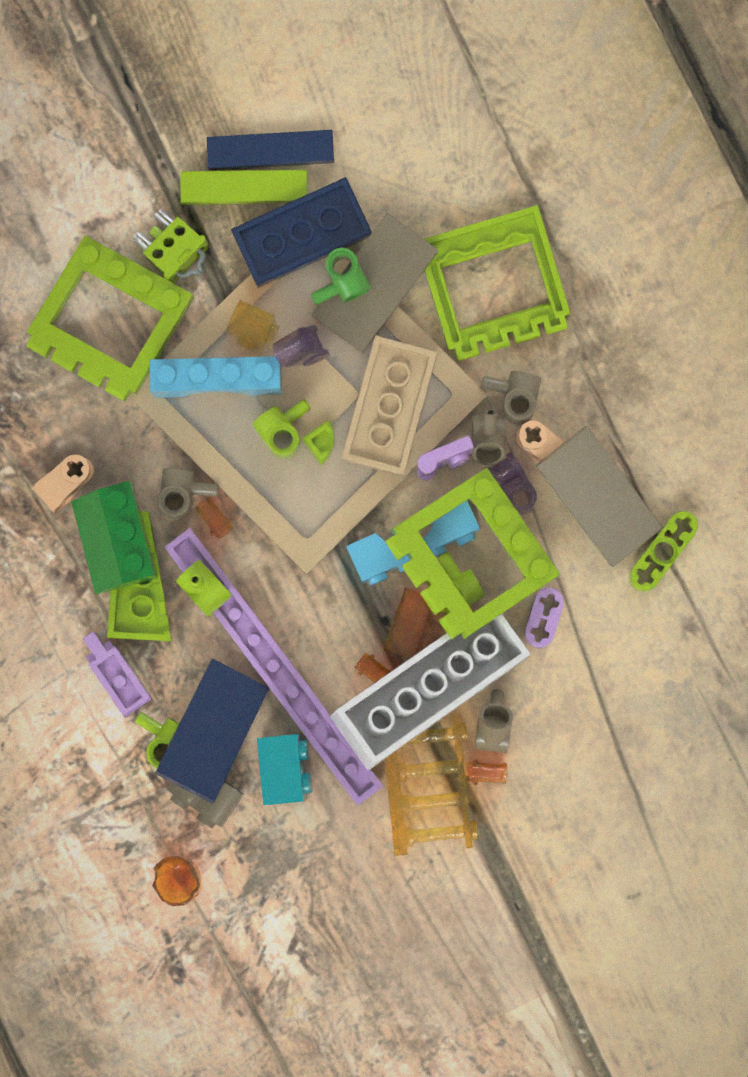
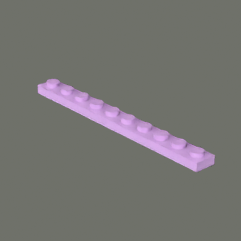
[164,528,383,806]

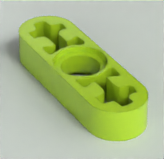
[629,511,698,592]

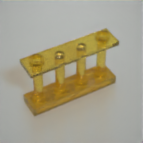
[385,717,478,856]

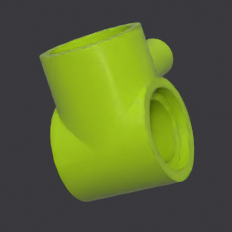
[252,399,311,459]
[438,552,486,615]
[176,560,233,617]
[135,712,179,768]

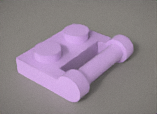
[417,435,474,481]

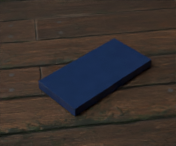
[231,177,372,288]
[154,658,269,804]

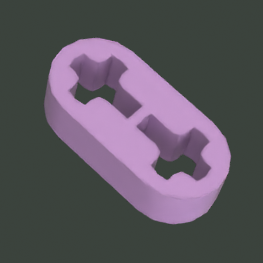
[524,588,564,648]

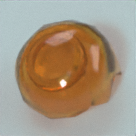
[152,856,202,907]

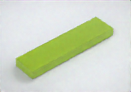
[180,170,307,205]

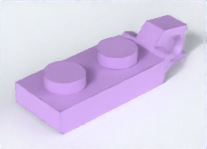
[83,631,152,718]

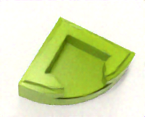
[302,420,334,465]

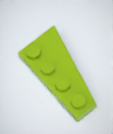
[107,511,173,642]

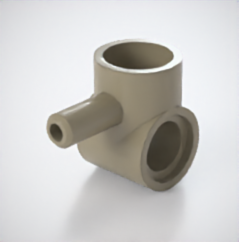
[481,371,541,424]
[472,409,505,465]
[158,468,219,520]
[475,689,513,753]

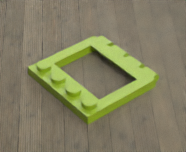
[424,205,571,361]
[26,235,195,402]
[385,468,560,640]

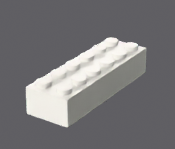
[330,614,531,771]

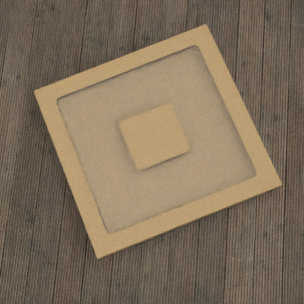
[129,257,488,575]

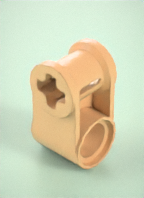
[515,420,565,463]
[32,454,94,513]

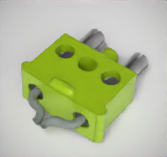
[133,209,209,283]

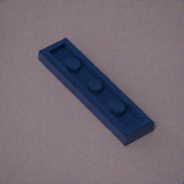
[207,130,334,171]

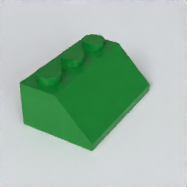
[71,481,158,595]

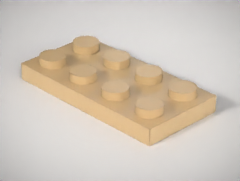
[341,335,437,477]

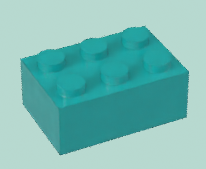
[257,734,313,805]

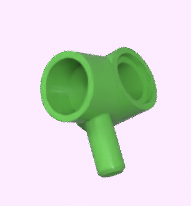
[311,248,372,305]

